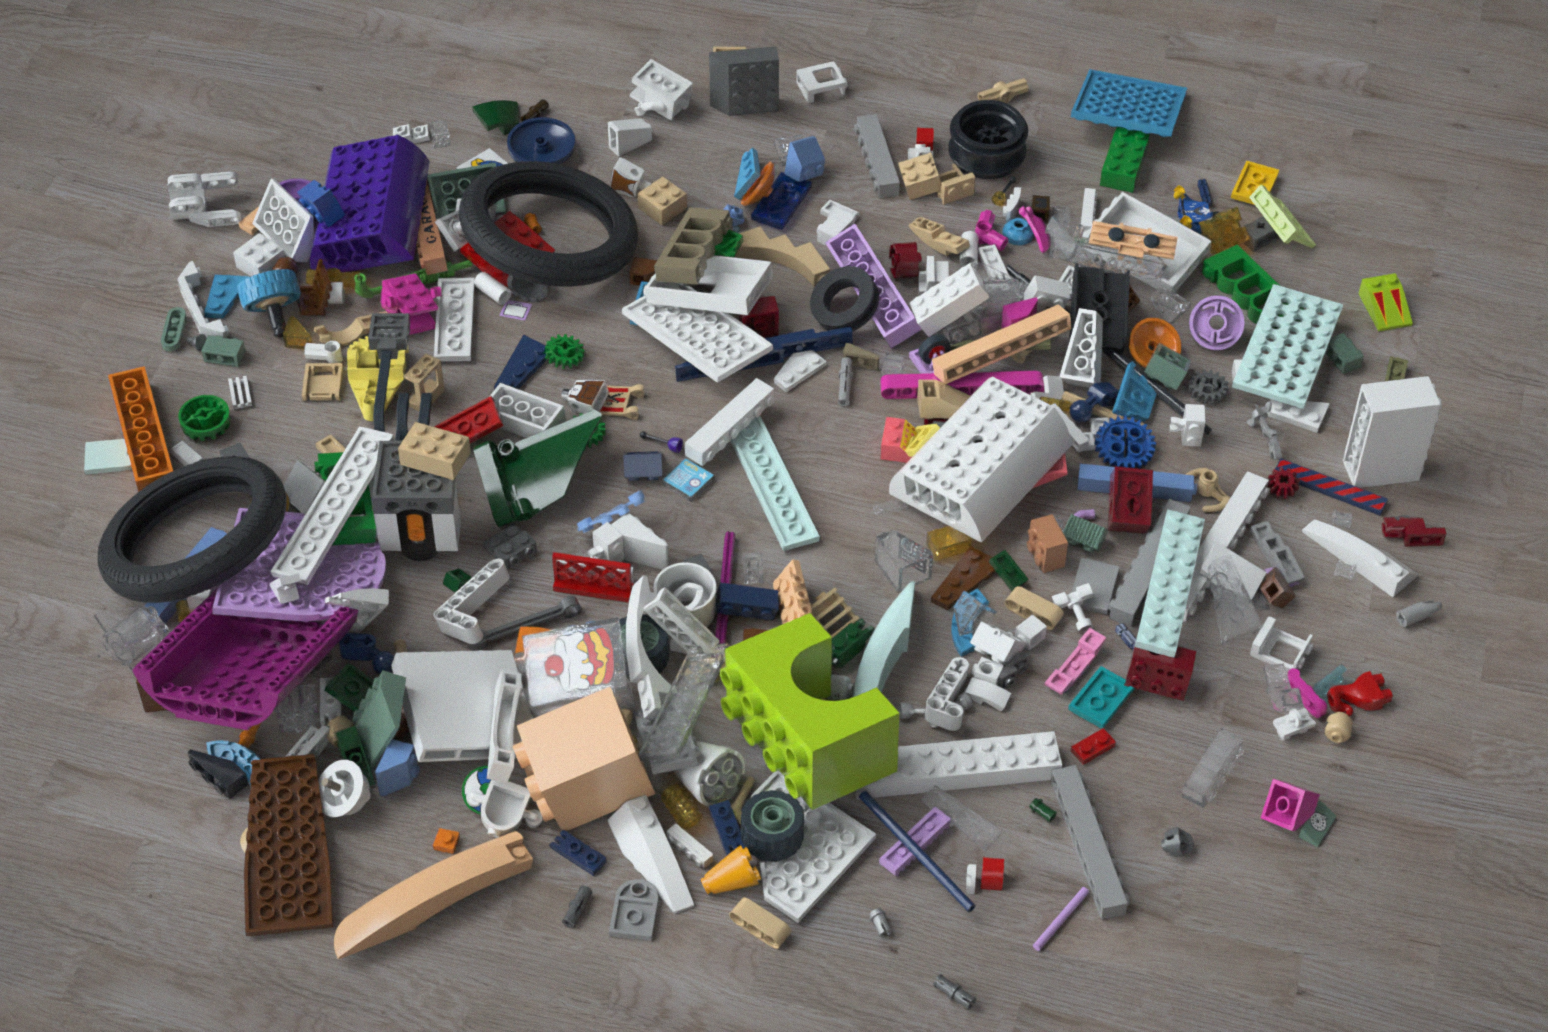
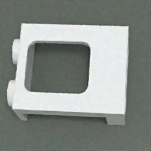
[796,61,847,103]
[1250,616,1313,672]

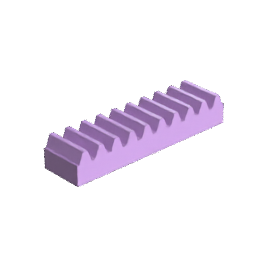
[879,807,951,876]

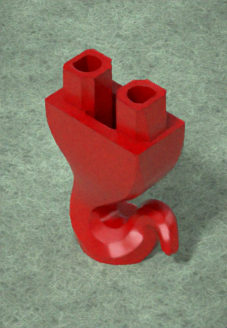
[1327,671,1393,717]

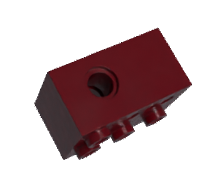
[1107,467,1153,534]
[1124,642,1197,701]

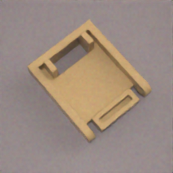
[302,363,343,401]

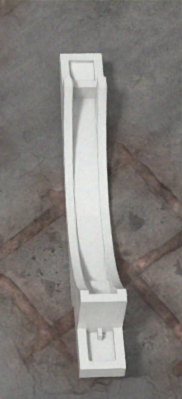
[626,575,679,719]

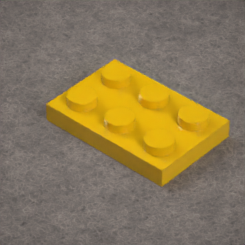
[1231,160,1279,205]

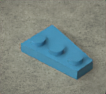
[734,147,760,200]
[204,274,250,319]

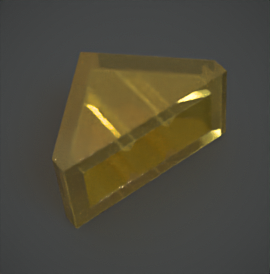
[283,315,312,350]

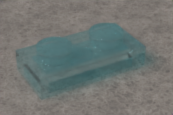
[1312,664,1347,697]

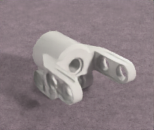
[167,172,242,227]

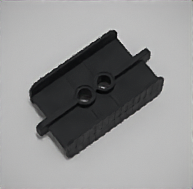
[1069,260,1130,353]

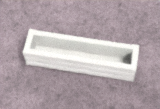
[667,824,713,869]

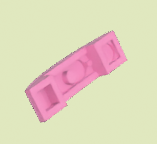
[1045,628,1106,695]

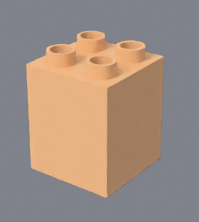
[513,687,656,831]

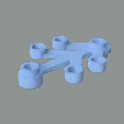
[577,490,645,533]

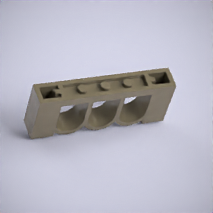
[654,207,733,284]

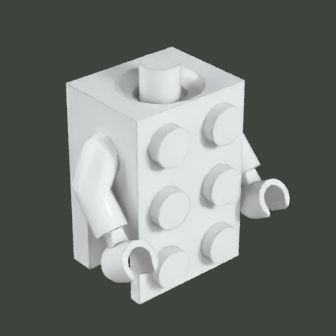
[630,59,693,120]

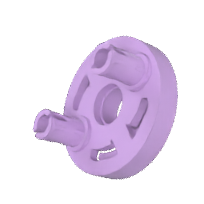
[1189,295,1245,351]

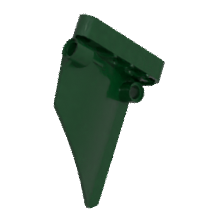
[473,410,603,528]

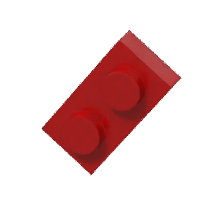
[1070,728,1116,765]

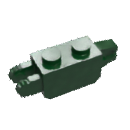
[831,618,875,668]

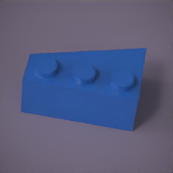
[297,180,346,227]

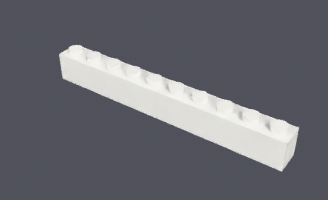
[1183,471,1269,621]

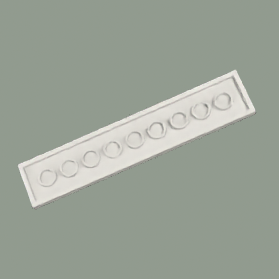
[271,426,395,585]

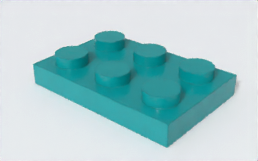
[1068,666,1135,729]

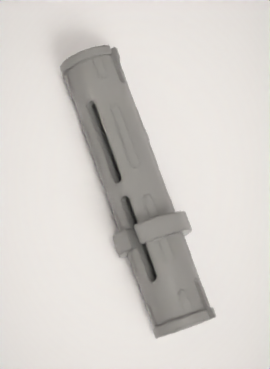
[838,357,853,407]

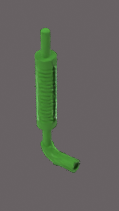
[354,260,472,298]

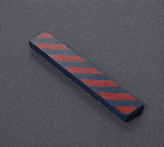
[1275,458,1388,516]

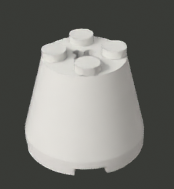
[674,741,745,807]

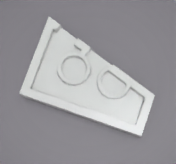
[774,343,827,393]
[1267,399,1330,433]

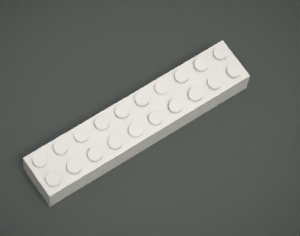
[855,731,1062,799]

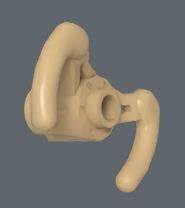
[1185,468,1230,513]

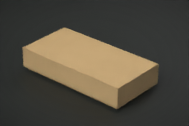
[316,434,346,453]

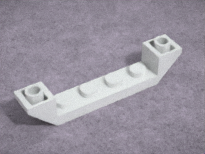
[178,261,230,338]

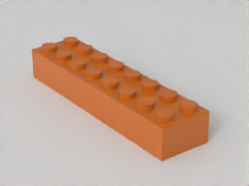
[108,366,173,492]

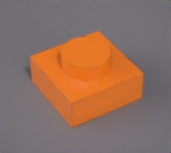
[433,828,460,854]

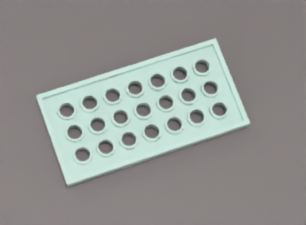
[1232,284,1343,409]

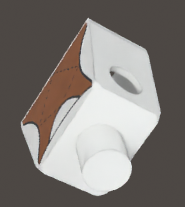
[610,157,652,197]

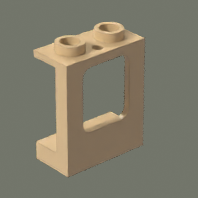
[404,353,445,411]

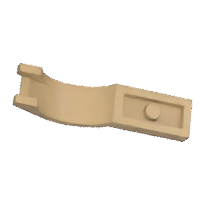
[314,311,387,346]

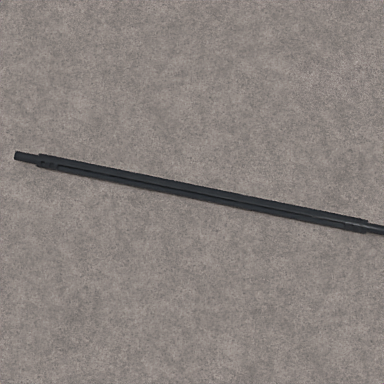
[1005,265,1212,435]

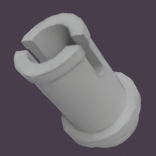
[870,908,892,937]

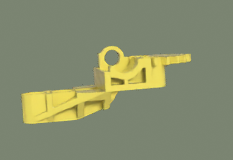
[347,336,409,421]

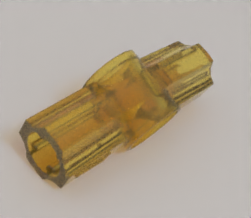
[306,268,361,287]

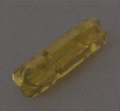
[1039,396,1071,412]

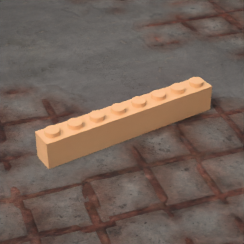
[932,304,1072,384]

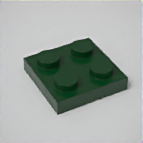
[324,662,374,712]

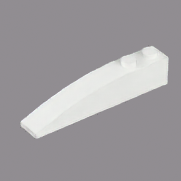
[1302,519,1418,597]
[608,795,694,914]

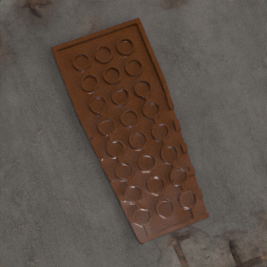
[244,754,333,937]

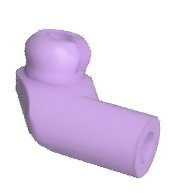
[1074,509,1095,520]

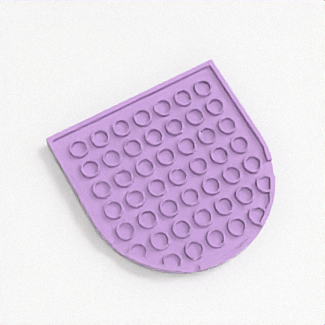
[213,508,386,622]

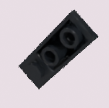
[187,749,249,799]

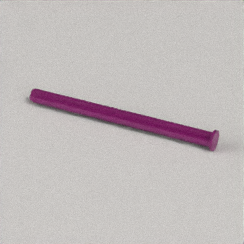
[711,531,735,658]

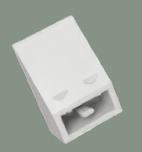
[611,512,669,570]

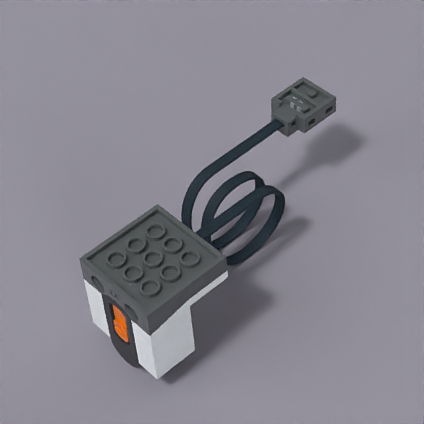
[368,313,461,561]

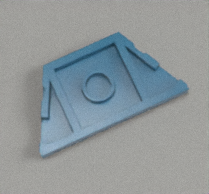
[1112,361,1157,422]

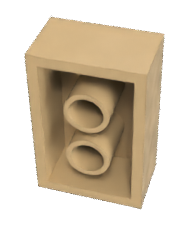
[398,422,471,480]

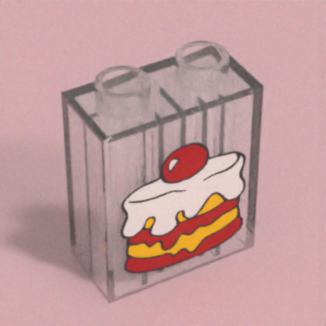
[515,617,635,718]

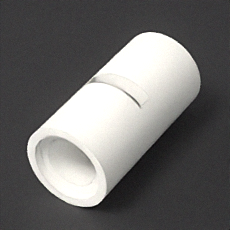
[960,231,979,268]
[474,272,511,305]

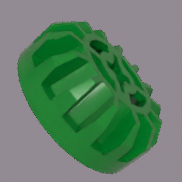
[178,395,231,442]

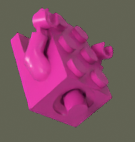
[380,273,442,335]

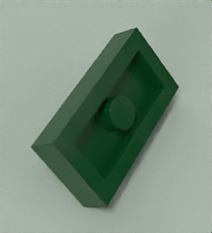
[989,550,1029,591]

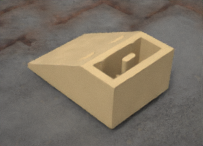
[917,380,971,419]

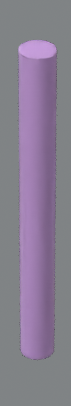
[1033,887,1089,951]

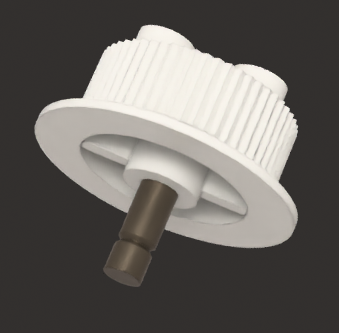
[318,760,371,817]

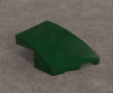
[472,100,519,135]

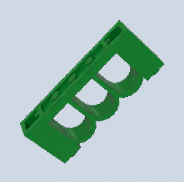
[1202,244,1305,329]
[314,452,376,546]

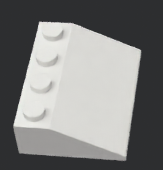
[252,179,314,262]

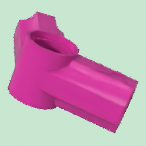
[975,209,1009,251]

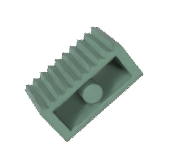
[1325,333,1363,374]
[202,335,246,367]
[1063,514,1108,553]

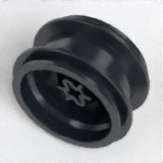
[948,100,1029,179]

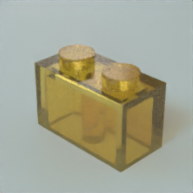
[926,526,972,561]

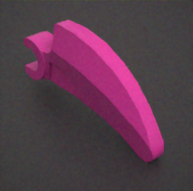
[1019,206,1050,253]

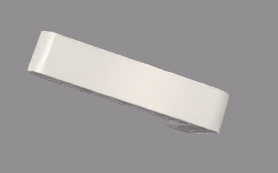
[434,558,510,644]

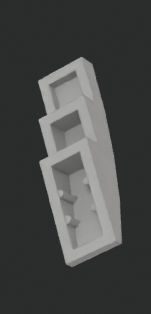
[1249,521,1305,584]

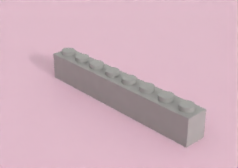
[1108,499,1191,627]
[1051,765,1130,920]

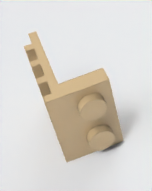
[936,164,975,205]
[810,588,859,638]

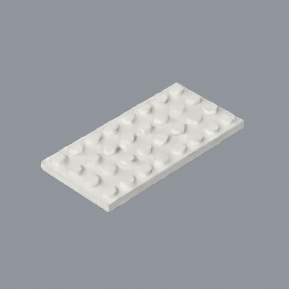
[622,284,773,383]

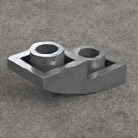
[998,651,1029,689]

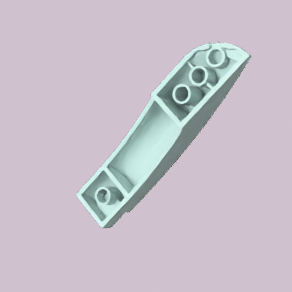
[852,581,915,698]

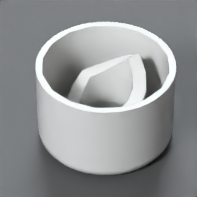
[654,563,716,635]

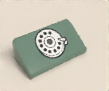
[1299,801,1336,847]

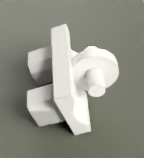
[1273,708,1316,741]

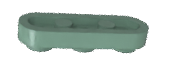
[161,307,187,351]

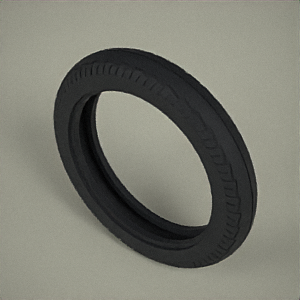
[459,161,638,287]
[97,456,287,603]

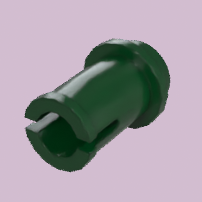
[1029,798,1057,822]

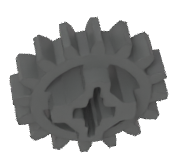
[1188,370,1229,405]

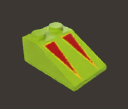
[1359,273,1413,332]

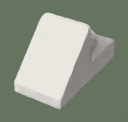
[270,573,301,604]

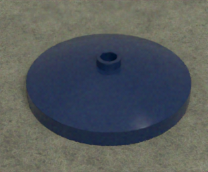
[507,117,576,164]

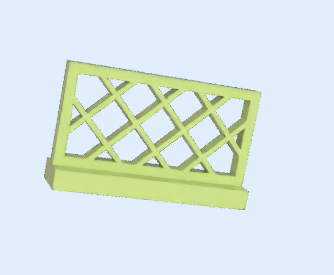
[1249,185,1316,249]

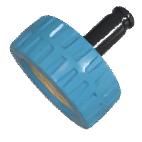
[237,269,301,338]

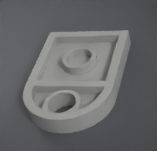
[609,879,658,941]

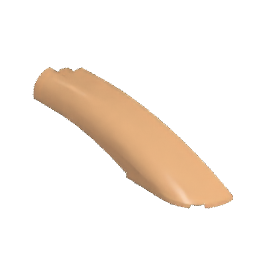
[334,831,533,959]

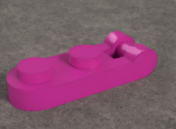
[1285,668,1327,718]

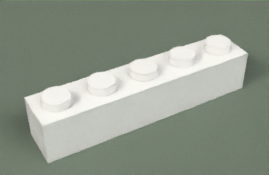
[1080,188,1097,234]
[1051,403,1089,453]

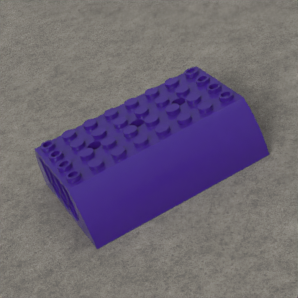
[310,135,430,276]

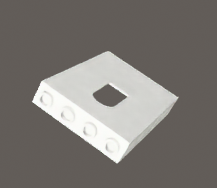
[1082,192,1211,297]
[644,256,773,315]

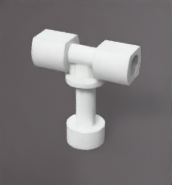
[1052,583,1093,633]

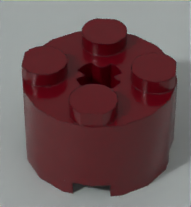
[889,242,922,278]

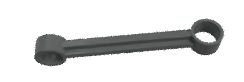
[468,596,581,651]

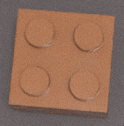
[1027,514,1068,573]

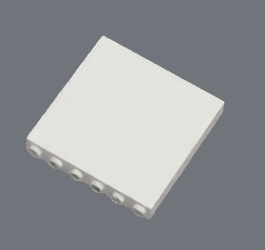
[392,650,533,762]

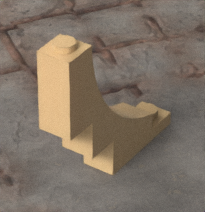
[734,227,830,287]

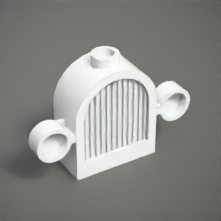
[466,780,542,838]

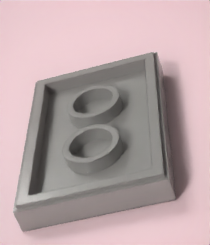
[1071,558,1119,615]

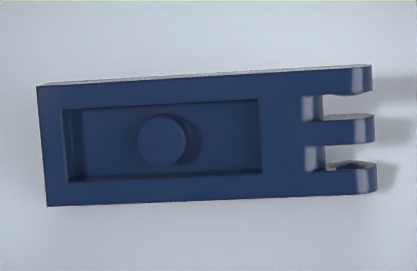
[708,800,745,856]
[549,830,607,876]

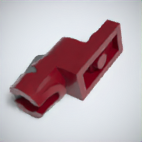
[1381,515,1447,547]

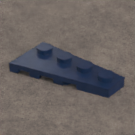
[494,334,548,390]

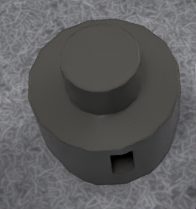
[1161,827,1194,857]

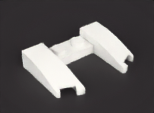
[314,588,389,633]

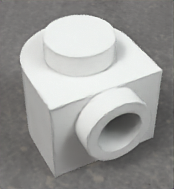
[327,282,345,304]

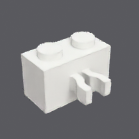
[1169,404,1205,447]
[587,522,624,562]

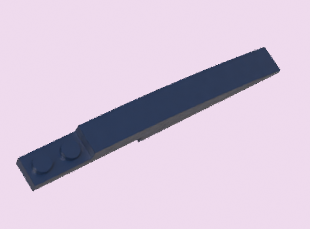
[675,327,853,382]

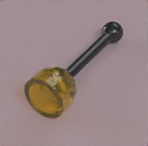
[991,176,1016,206]

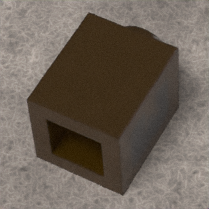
[1031,195,1050,223]

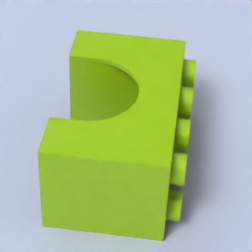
[720,613,900,810]

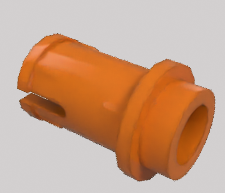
[524,213,542,234]

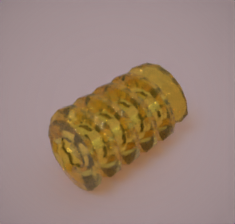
[661,784,703,830]

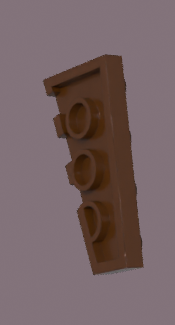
[931,546,995,611]

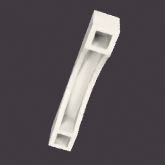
[487,669,522,783]

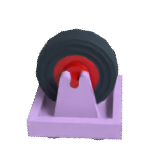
[909,334,951,374]

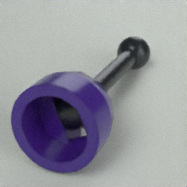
[640,431,683,453]

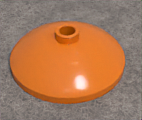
[741,161,775,206]
[1129,318,1181,368]

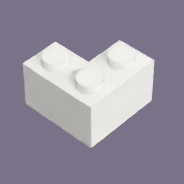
[1020,275,1070,314]

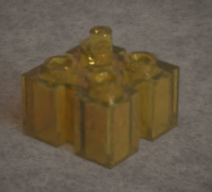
[1199,207,1250,255]

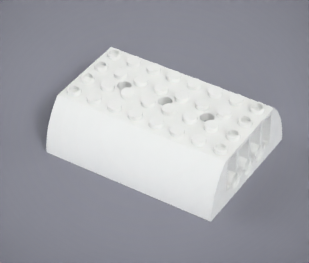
[889,377,1072,543]

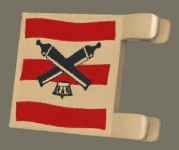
[600,384,644,420]

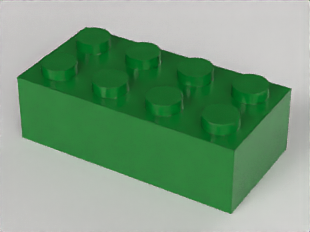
[1100,127,1150,193]

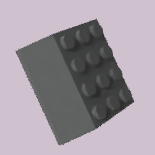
[709,46,779,116]

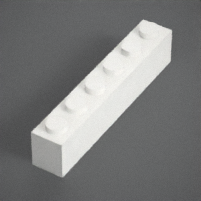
[685,378,774,466]

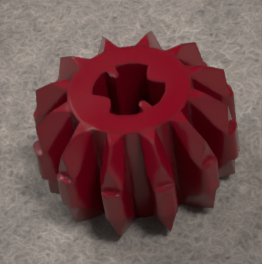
[1267,466,1300,499]

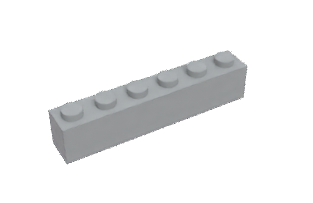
[854,114,900,198]

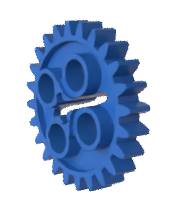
[1094,415,1156,469]

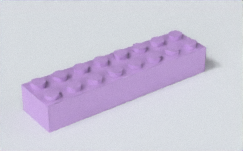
[825,224,922,348]

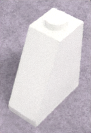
[608,118,653,157]

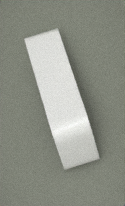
[925,657,969,731]

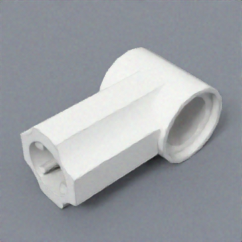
[304,341,343,363]

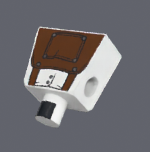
[561,380,609,414]

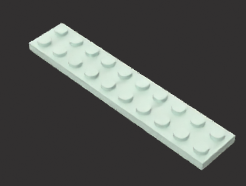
[718,411,820,551]
[1135,509,1205,658]

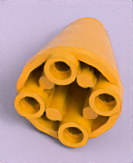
[701,846,761,894]

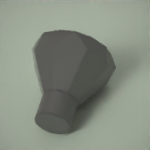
[186,334,207,351]

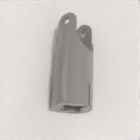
[1396,600,1442,627]

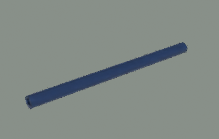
[859,790,976,913]

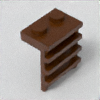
[296,259,332,315]

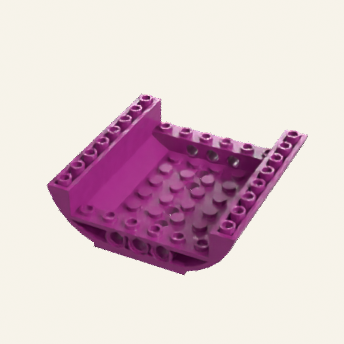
[132,588,359,730]

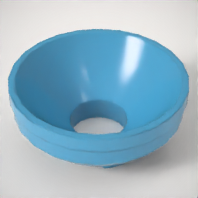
[1002,218,1034,245]

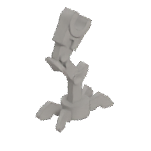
[1246,401,1282,460]

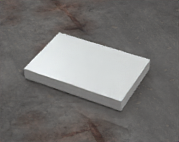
[1199,542,1267,603]

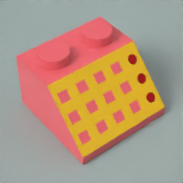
[881,417,917,463]

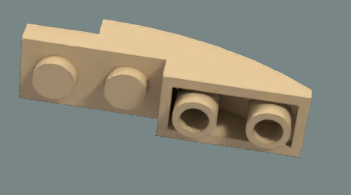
[909,217,970,256]

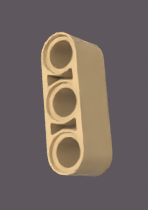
[1005,587,1064,630]
[729,897,792,949]

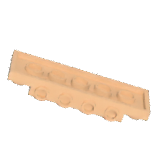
[773,559,813,624]

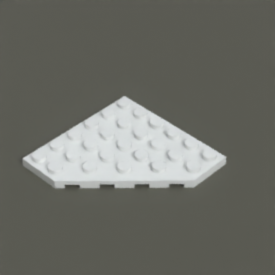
[751,770,876,923]

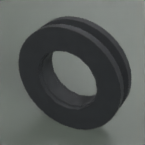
[810,266,879,332]

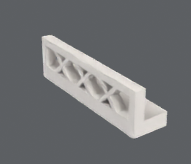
[643,587,720,663]
[285,725,330,759]

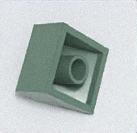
[1144,343,1191,390]

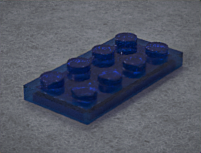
[751,172,812,230]

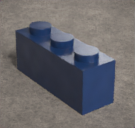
[716,582,779,621]

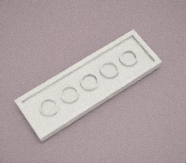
[434,278,474,362]

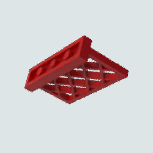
[552,552,634,603]

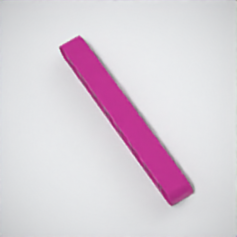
[880,371,1045,399]

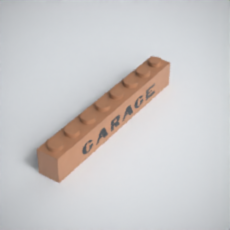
[416,182,448,275]

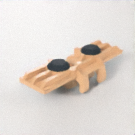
[1089,221,1178,264]

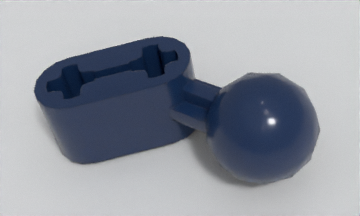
[1069,382,1119,423]
[338,633,395,675]

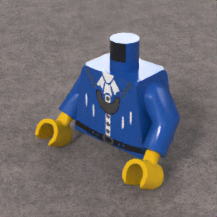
[1174,185,1220,235]

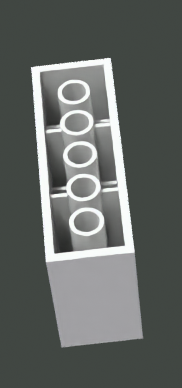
[1343,376,1442,488]

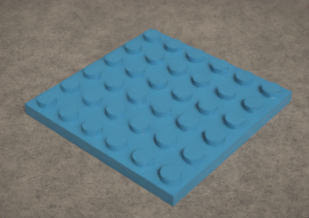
[1071,69,1187,137]

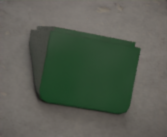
[443,568,472,593]

